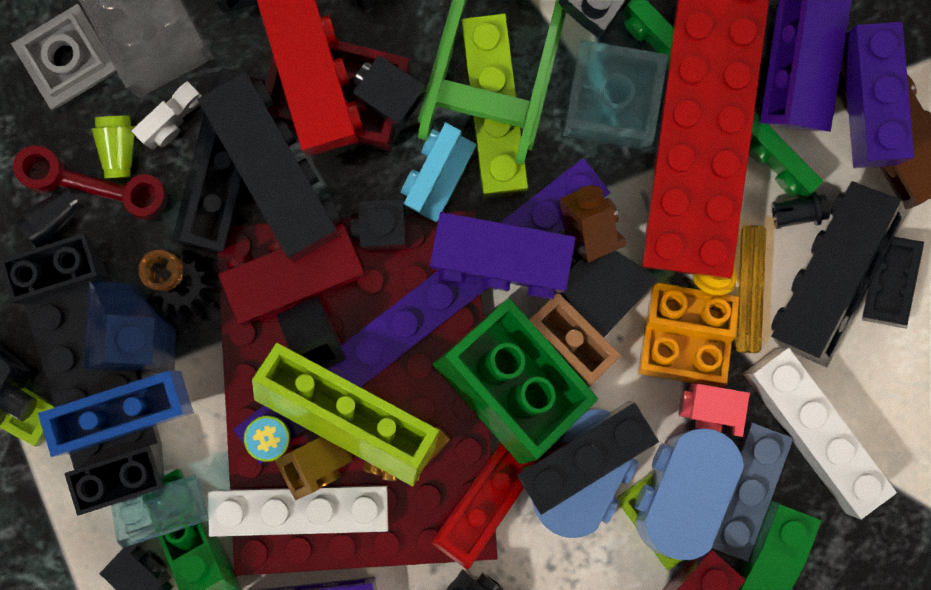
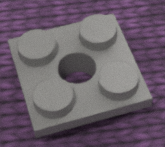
[11,4,119,111]

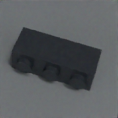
[515,401,659,515]

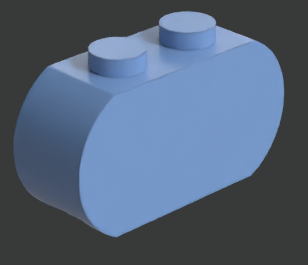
[532,408,639,538]
[635,429,744,560]

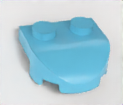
[400,123,477,222]

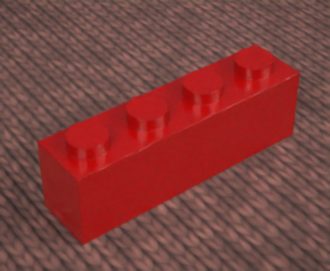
[257,0,363,157]

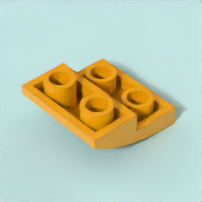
[638,282,740,388]

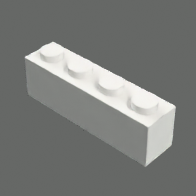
[743,347,897,519]

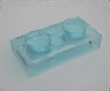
[111,474,209,548]

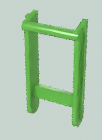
[418,0,566,165]

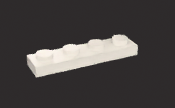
[208,485,389,537]

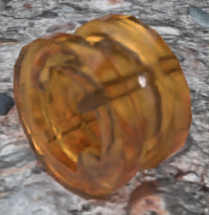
[139,250,183,291]

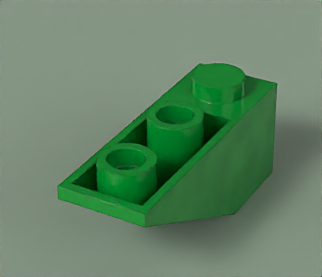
[142,469,242,590]

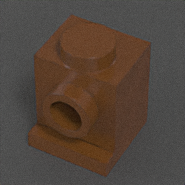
[560,185,626,263]

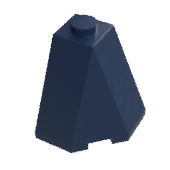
[84,281,176,373]

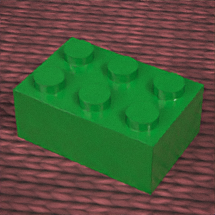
[432,297,599,464]

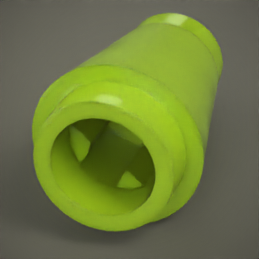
[91,115,136,178]

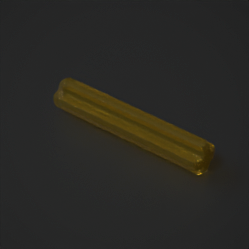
[736,225,767,354]

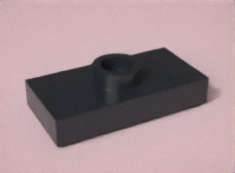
[862,237,924,329]

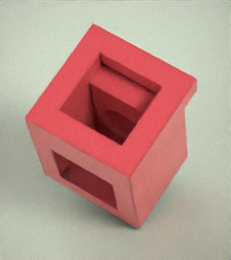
[678,383,750,437]

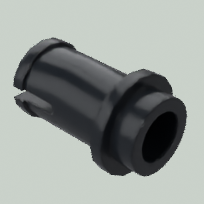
[771,191,830,229]

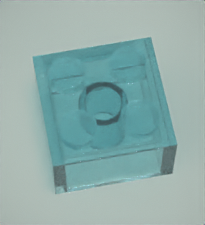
[562,40,668,150]

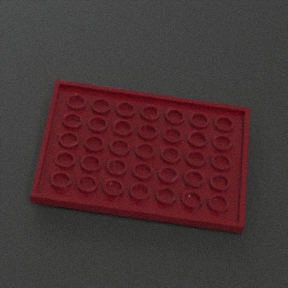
[217,210,498,576]

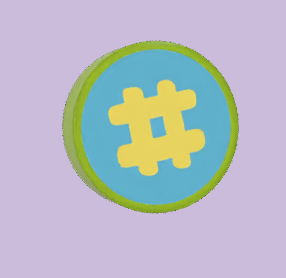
[244,415,291,462]

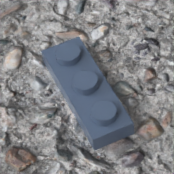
[712,422,794,562]

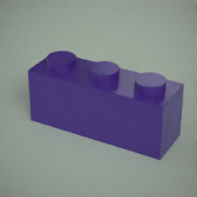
[760,0,852,132]
[843,22,914,169]
[430,212,576,300]

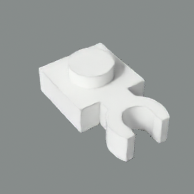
[132,81,201,150]

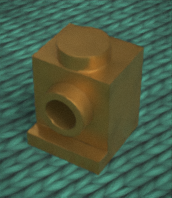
[275,437,353,500]

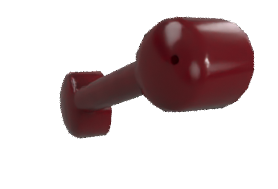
[13,145,168,220]

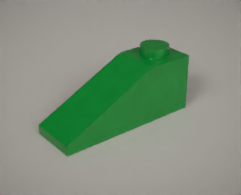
[738,500,822,590]

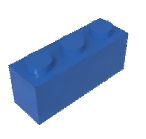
[38,370,194,457]

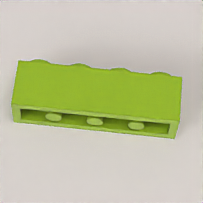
[462,14,528,200]
[252,343,439,487]

